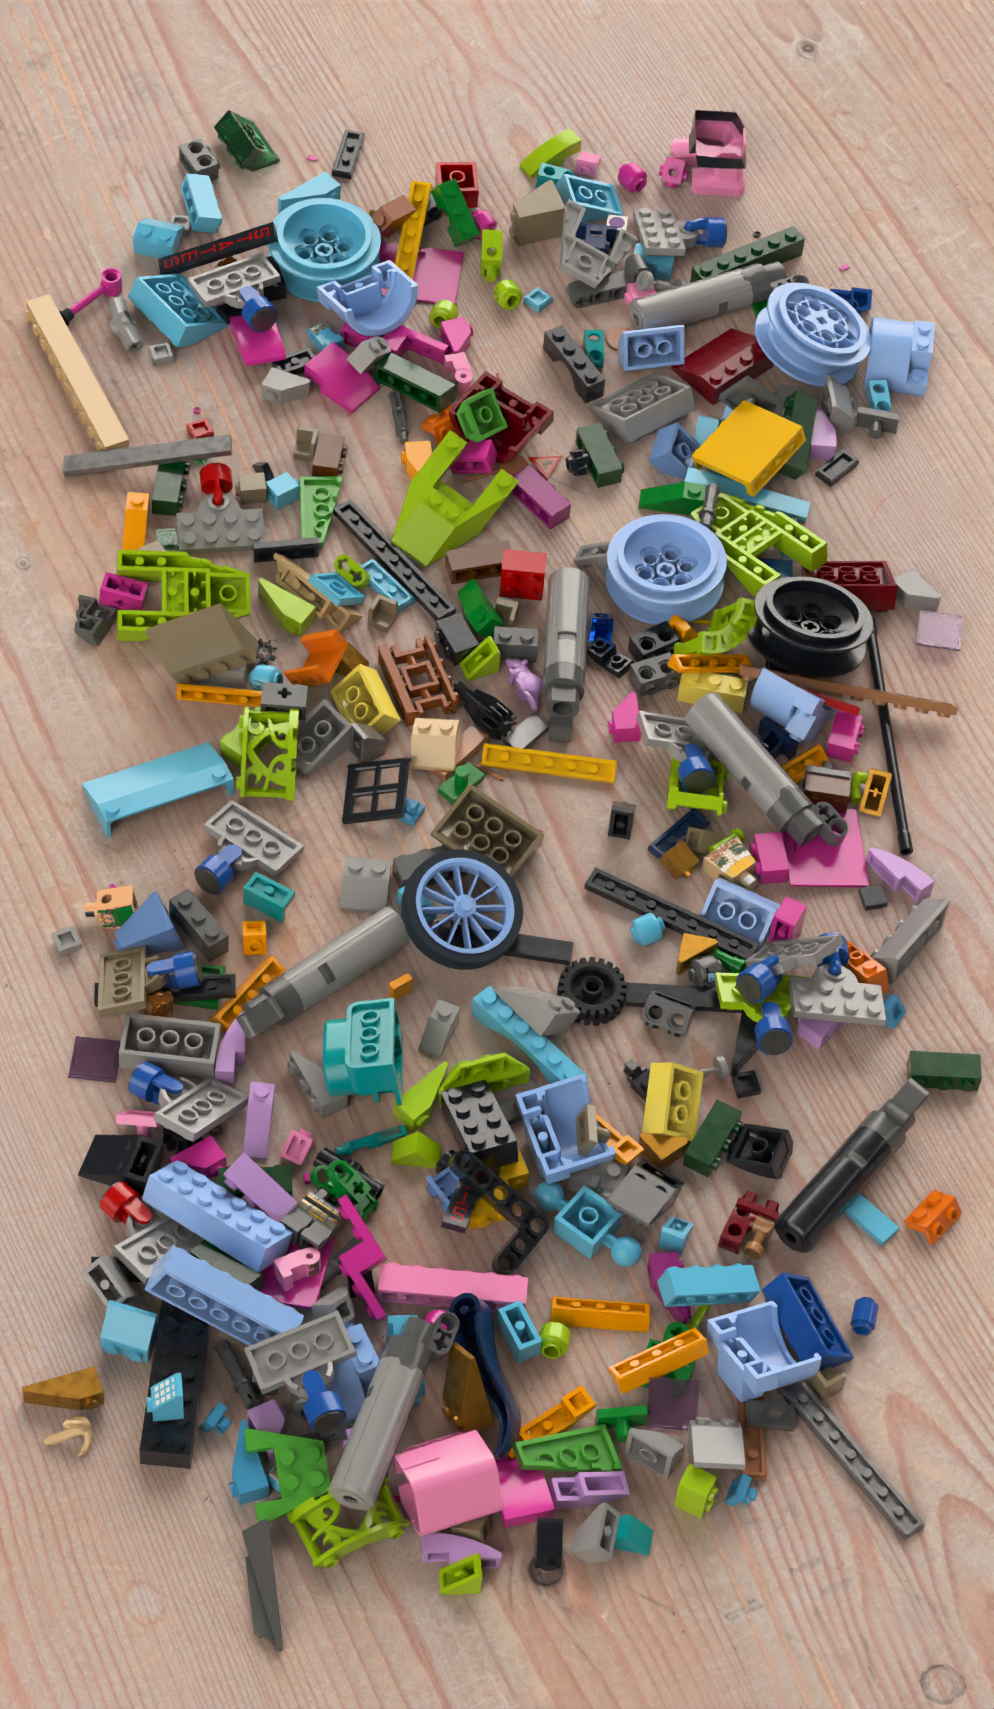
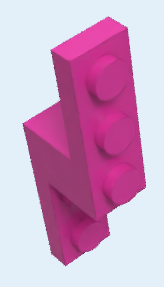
[341,322,448,365]
[338,1195,388,1322]

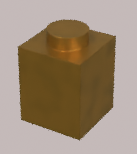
[659,840,699,880]

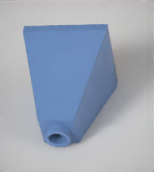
[113,891,185,954]

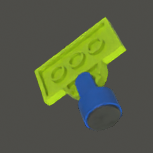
[714,972,807,1055]

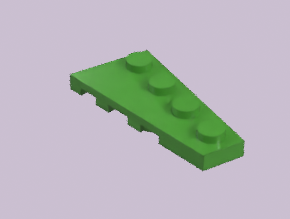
[300,476,343,548]
[512,1424,623,1472]

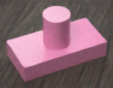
[116,1109,161,1139]

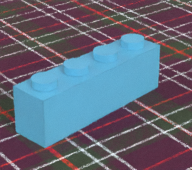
[657,1263,761,1307]

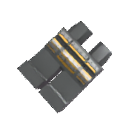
[280,1188,345,1254]

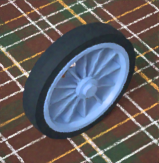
[401,849,523,970]

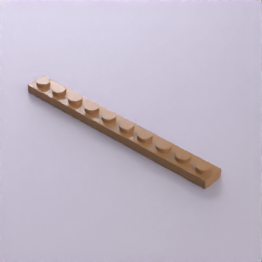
[738,664,958,718]

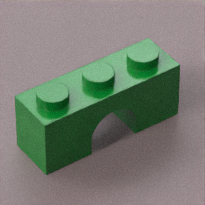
[431,178,480,247]

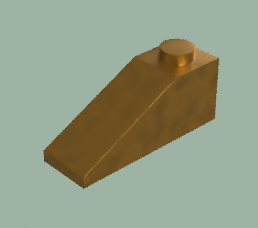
[22,1366,104,1410]

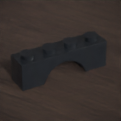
[543,325,605,404]

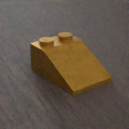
[442,1342,495,1433]

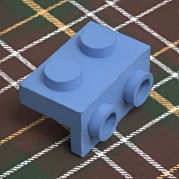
[425,1166,459,1213]

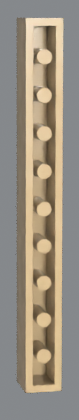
[24,294,129,452]

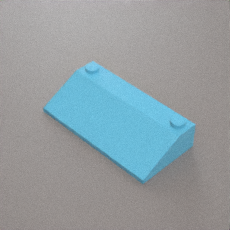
[82,742,234,837]

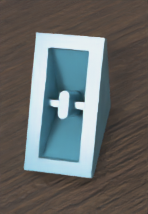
[694,415,721,446]
[658,1215,694,1256]

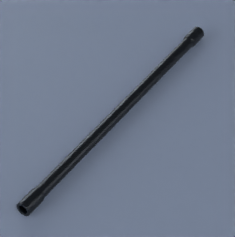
[867,616,913,855]

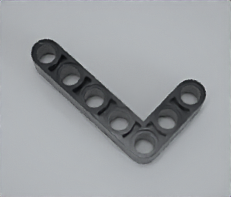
[448,1149,549,1275]

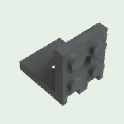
[719,375,785,417]

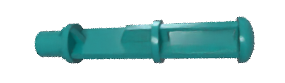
[335,1125,407,1156]

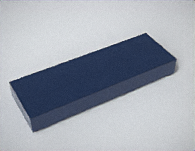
[647,808,710,859]

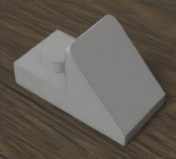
[573,541,611,576]

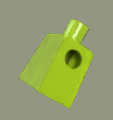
[480,229,503,282]

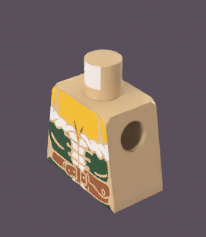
[702,835,757,890]

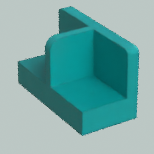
[243,871,295,923]

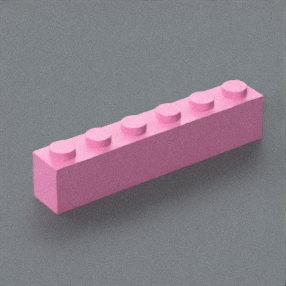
[377,1262,528,1313]

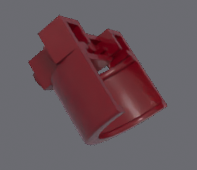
[449,371,554,464]

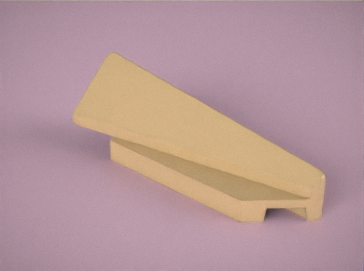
[274,553,363,632]

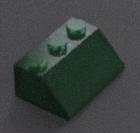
[214,110,280,172]

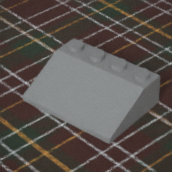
[589,372,696,443]

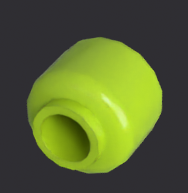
[493,279,523,310]
[429,299,458,330]
[539,1322,571,1359]

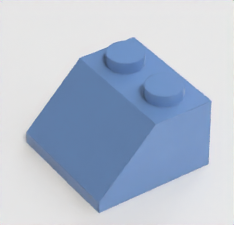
[649,422,700,479]

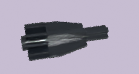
[453,681,517,740]

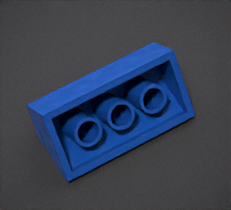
[762,1273,854,1371]

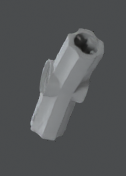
[108,297,144,353]

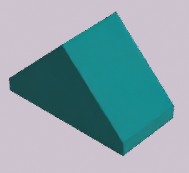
[614,1514,654,1556]

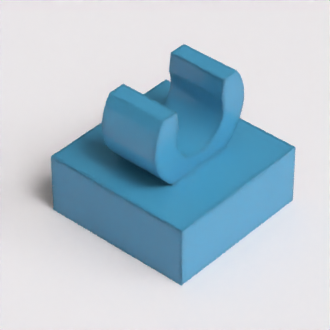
[396,797,425,827]
[883,994,906,1028]
[199,1402,232,1434]
[725,1473,758,1507]

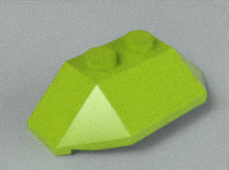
[437,1052,530,1107]

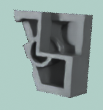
[74,595,118,646]

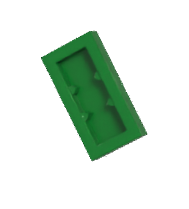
[438,762,485,804]
[595,1405,648,1442]

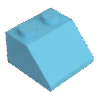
[133,218,185,258]
[100,1300,158,1363]

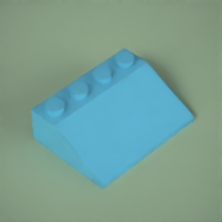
[128,274,230,347]

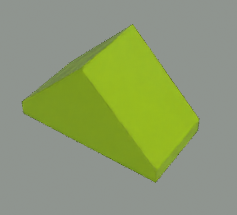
[459,636,500,681]
[391,1131,441,1169]
[439,1553,482,1595]

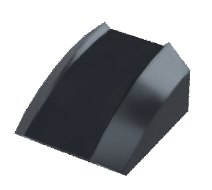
[726,1123,793,1180]

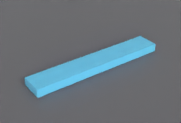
[684,467,811,523]

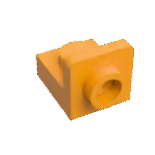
[669,614,698,643]
[242,921,267,956]

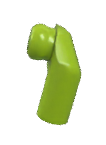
[850,771,868,804]

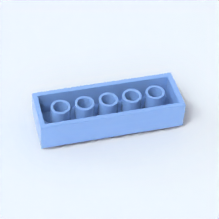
[142,1160,293,1273]
[144,1246,304,1346]

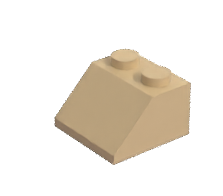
[410,718,462,771]

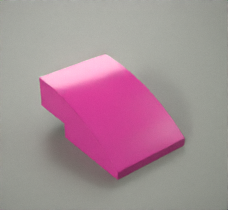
[230,315,286,366]
[305,342,379,413]
[495,1457,555,1528]

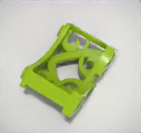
[674,598,757,655]
[236,707,299,801]
[666,757,729,817]
[287,1475,411,1569]

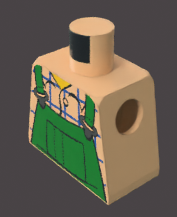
[85,885,140,929]

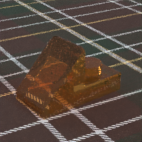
[143,988,174,1018]

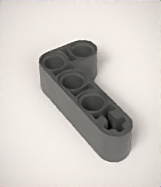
[566,254,649,308]

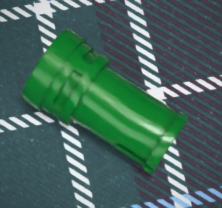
[712,948,746,973]

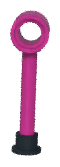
[59,267,123,326]

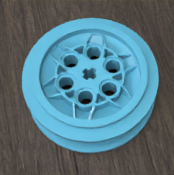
[268,198,381,302]

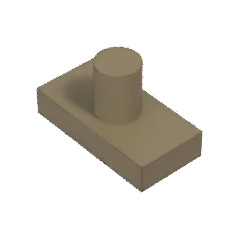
[576,1104,610,1157]

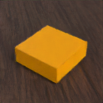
[388,973,413,1001]

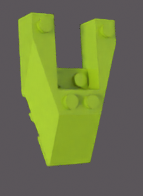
[391,430,519,568]
[691,492,827,597]
[116,550,250,642]

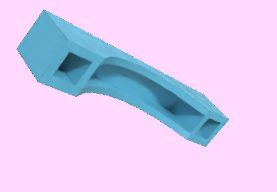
[471,986,588,1084]

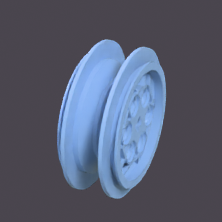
[754,283,871,387]
[605,514,727,625]

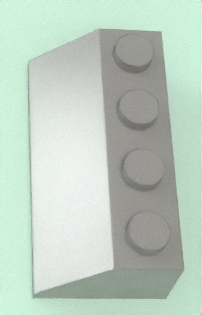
[870,899,950,986]

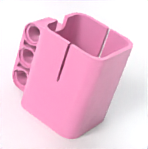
[393,1430,504,1537]

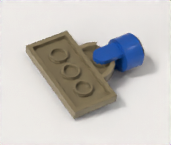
[98,945,203,1018]

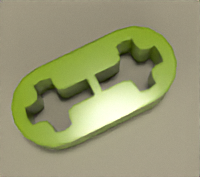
[334,554,370,589]

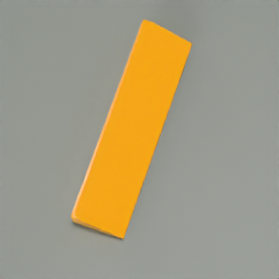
[667,654,753,673]
[177,683,262,707]
[781,744,830,784]
[208,955,287,1033]
[550,1297,650,1332]
[608,1327,709,1394]

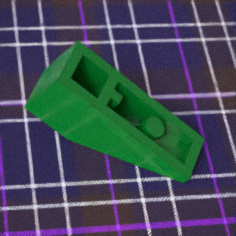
[638,482,706,516]
[458,578,505,638]

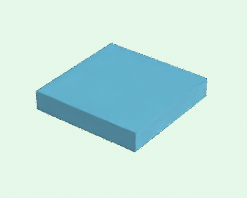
[308,572,366,607]

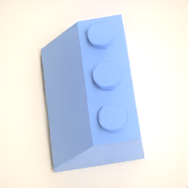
[618,325,684,371]
[700,878,780,950]

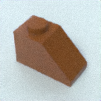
[371,195,417,239]

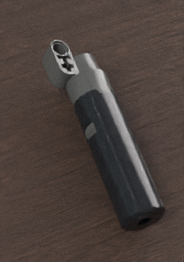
[774,1078,930,1253]

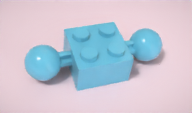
[534,1181,642,1267]

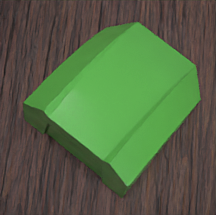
[456,388,508,442]

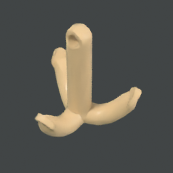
[43,1415,93,1457]

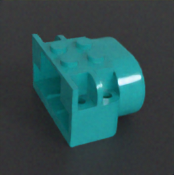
[322,997,403,1105]

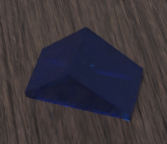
[589,613,614,642]

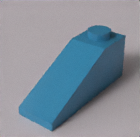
[229,1419,269,1505]

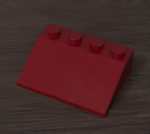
[671,328,773,405]
[801,561,897,612]

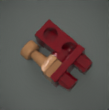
[718,1191,779,1260]

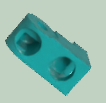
[535,162,575,189]
[583,330,604,368]

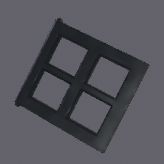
[342,757,411,824]

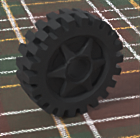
[557,957,627,1026]

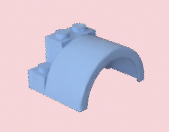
[317,260,418,337]
[863,317,935,396]
[751,668,837,743]
[516,1074,615,1185]
[707,1301,821,1403]
[327,1320,379,1424]

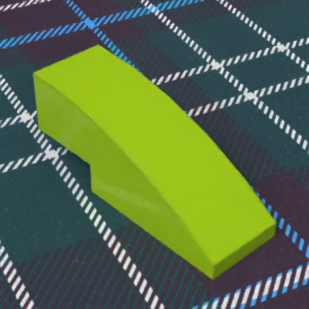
[520,128,581,179]

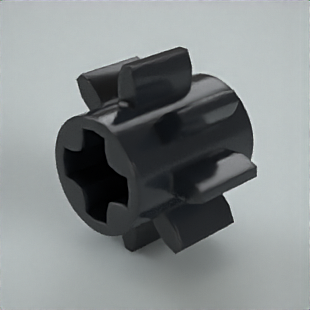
[565,450,591,476]
[255,638,277,666]

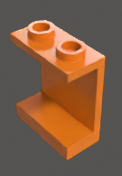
[284,629,348,687]

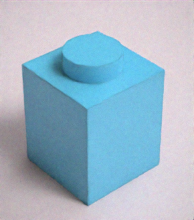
[266,472,300,510]

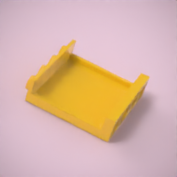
[692,400,806,497]

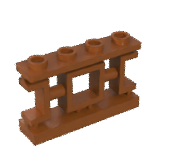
[378,634,460,727]

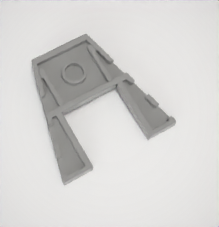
[559,199,639,289]

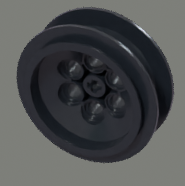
[748,577,873,678]

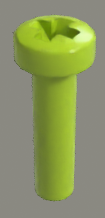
[709,828,745,853]
[686,1305,711,1332]

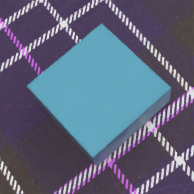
[524,287,553,313]

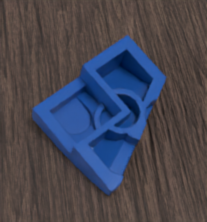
[830,287,872,314]

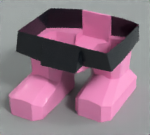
[671,110,747,197]

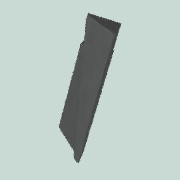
[242,1519,283,1652]

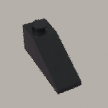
[730,1010,759,1076]

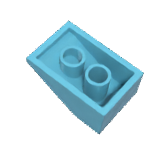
[555,174,623,223]

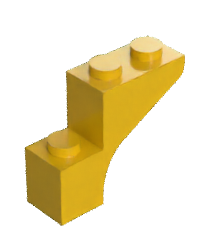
[468,1149,529,1230]

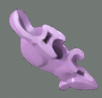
[506,657,543,712]

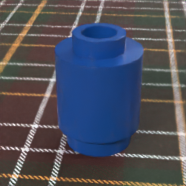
[850,1297,879,1336]

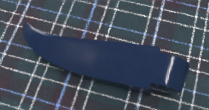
[447,1293,522,1458]

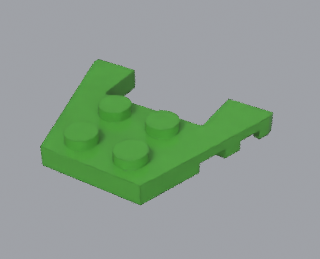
[244,1428,330,1523]

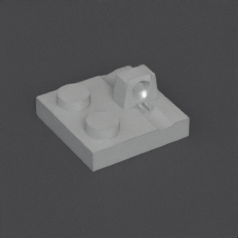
[566,1160,629,1201]

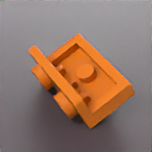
[420,405,459,445]
[904,1190,962,1245]

